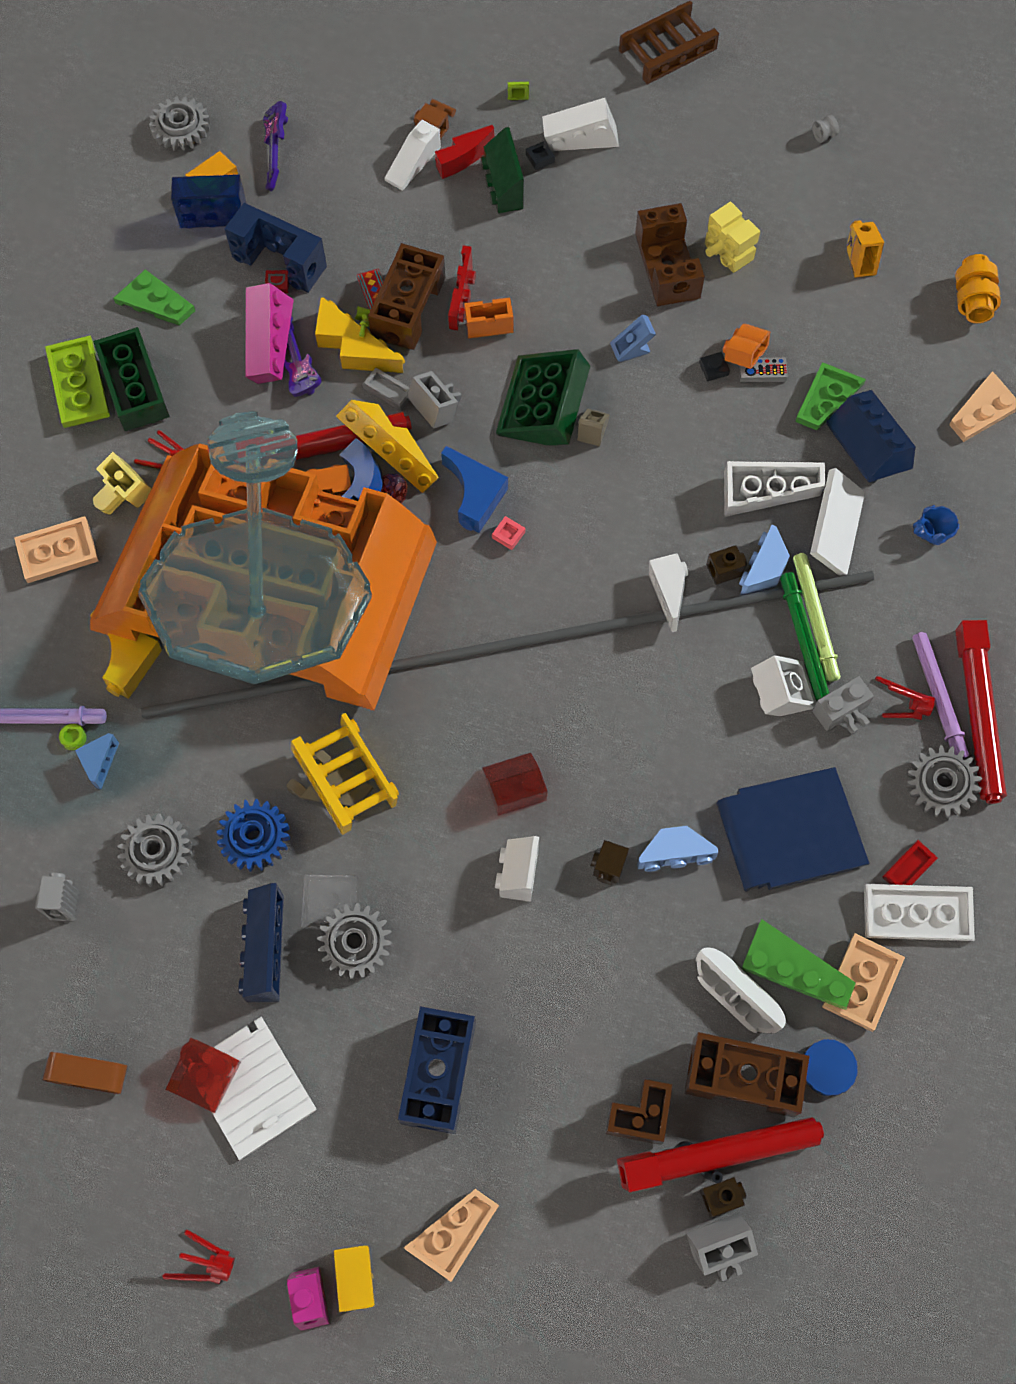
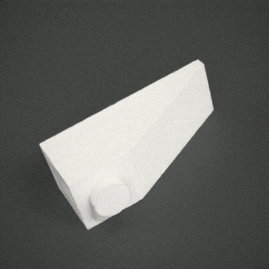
[385,120,441,191]
[649,553,688,632]

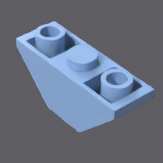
[739,525,790,595]
[637,826,718,872]

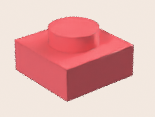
[492,516,525,550]

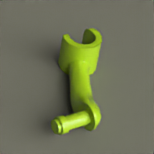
[354,306,370,337]

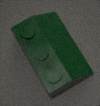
[480,127,524,214]

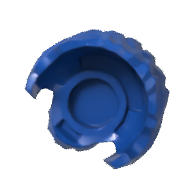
[913,505,960,545]

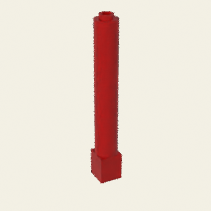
[235,412,412,474]
[955,620,1007,804]
[617,1117,824,1193]

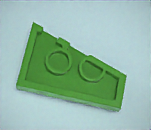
[113,269,195,326]
[795,362,866,430]

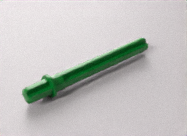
[780,572,829,701]

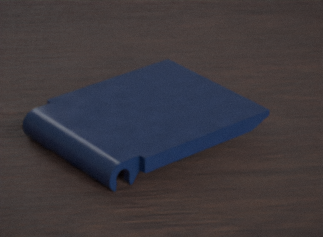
[716,767,870,892]

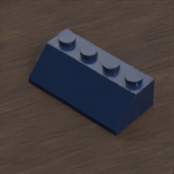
[827,390,916,482]
[239,883,284,1002]

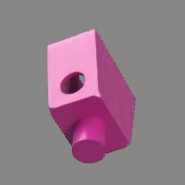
[287,1266,330,1331]

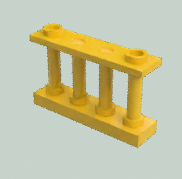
[291,713,399,835]

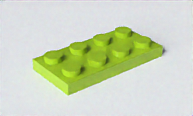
[45,335,110,428]

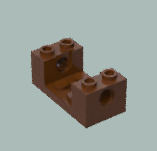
[635,203,705,307]
[368,243,446,350]
[684,1032,810,1118]

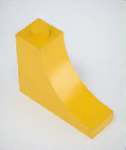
[90,611,162,699]

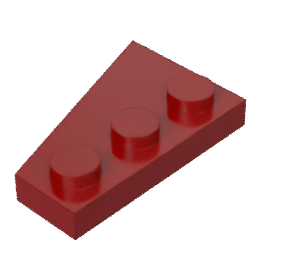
[448,245,476,331]

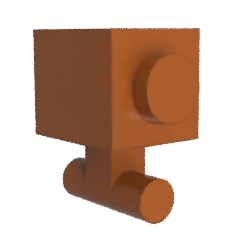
[414,99,456,140]

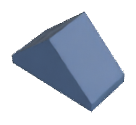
[75,733,119,789]

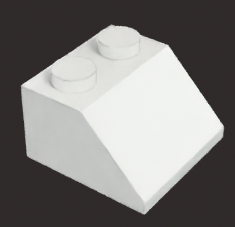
[751,655,816,716]
[495,836,539,902]

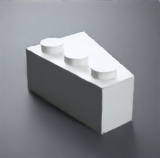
[542,98,619,151]

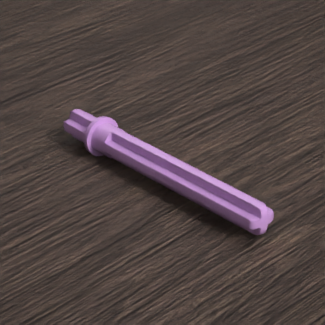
[912,632,969,759]
[0,706,107,726]

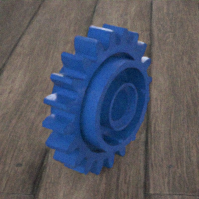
[216,799,290,872]

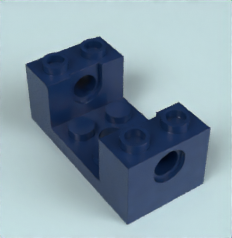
[225,203,327,293]
[398,1006,476,1135]

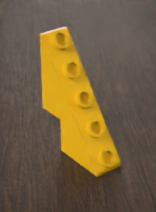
[315,297,405,373]
[336,400,439,493]

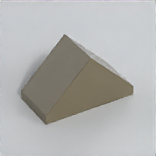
[577,409,610,446]

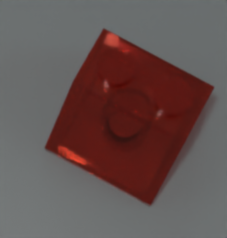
[482,753,548,816]

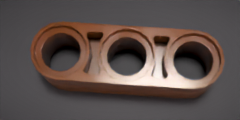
[42,1052,128,1094]

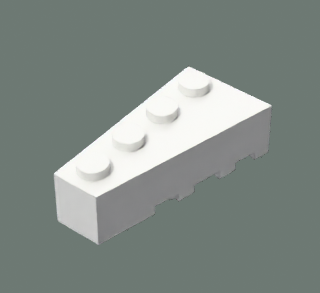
[724,461,825,517]

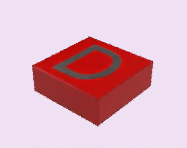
[265,270,289,294]

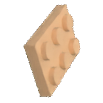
[14,516,99,583]
[822,933,905,1032]

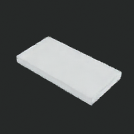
[810,468,865,577]
[864,884,975,941]

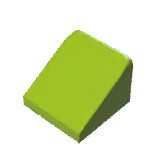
[507,82,529,100]

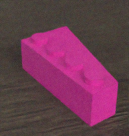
[245,283,294,384]

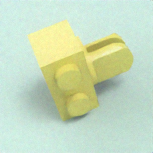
[93,452,152,515]

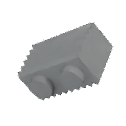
[35,873,80,921]

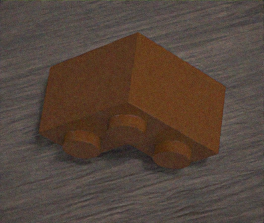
[606,1079,672,1145]

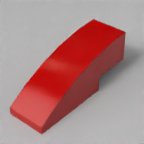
[435,125,494,179]

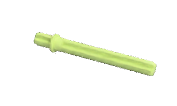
[793,553,841,682]

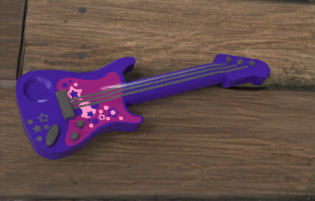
[263,101,288,192]
[284,316,321,397]

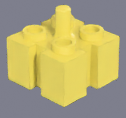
[705,201,760,273]

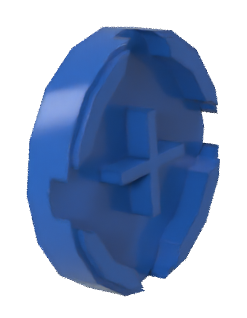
[804,1039,858,1096]

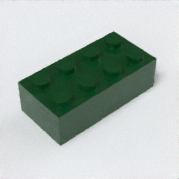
[93,327,170,431]

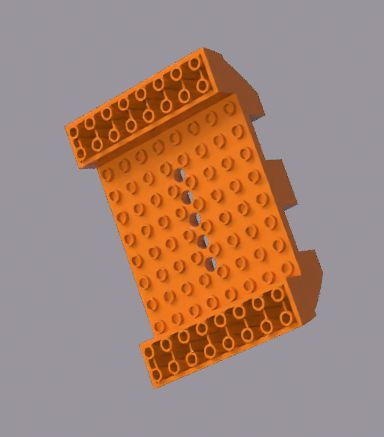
[90,443,437,711]

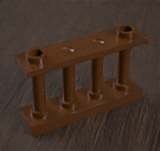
[619,0,719,85]

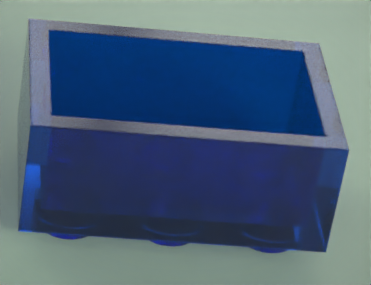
[171,174,247,229]

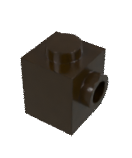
[706,545,747,585]
[590,840,629,885]
[699,1177,747,1218]

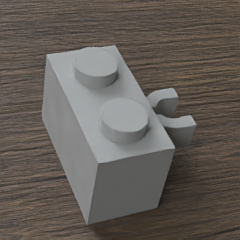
[408,371,461,429]
[812,676,874,735]
[686,1213,758,1282]

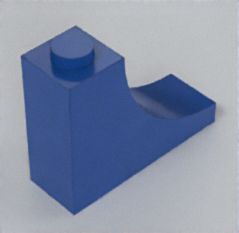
[441,446,508,533]

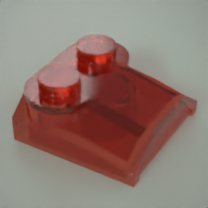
[165,1038,241,1113]

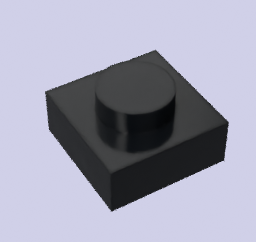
[526,141,555,170]
[699,352,730,382]

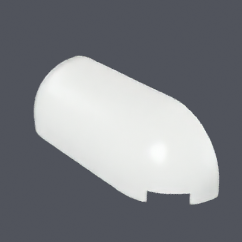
[696,947,786,1034]

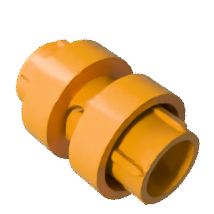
[955,254,1001,323]

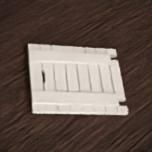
[185,1016,317,1160]

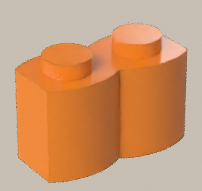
[723,323,771,369]

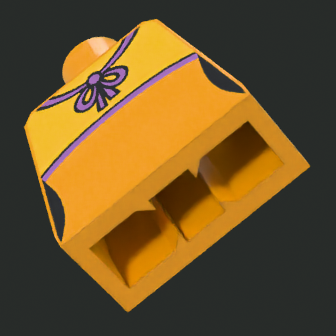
[847,220,884,278]

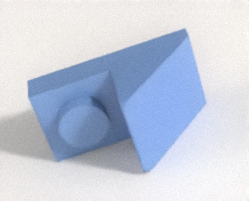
[610,314,656,362]

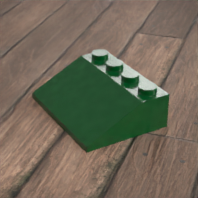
[496,349,590,446]

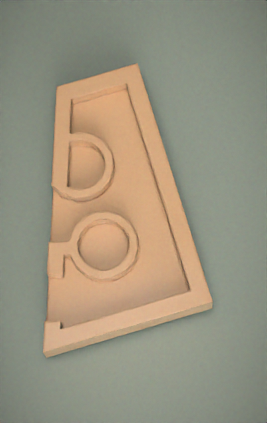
[949,371,1016,442]
[404,1189,499,1282]

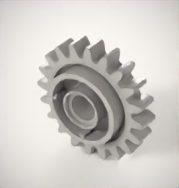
[149,96,211,151]
[907,745,982,818]
[117,814,192,887]
[317,903,392,979]

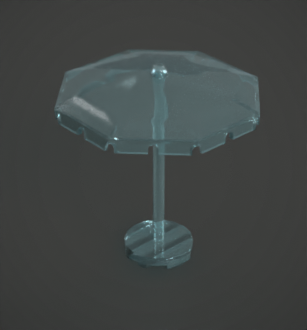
[138,411,372,685]

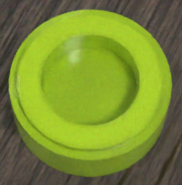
[59,724,87,750]

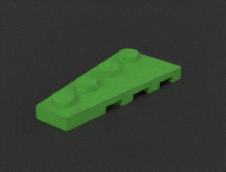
[742,919,856,1010]

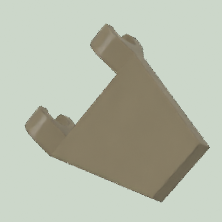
[287,749,373,807]

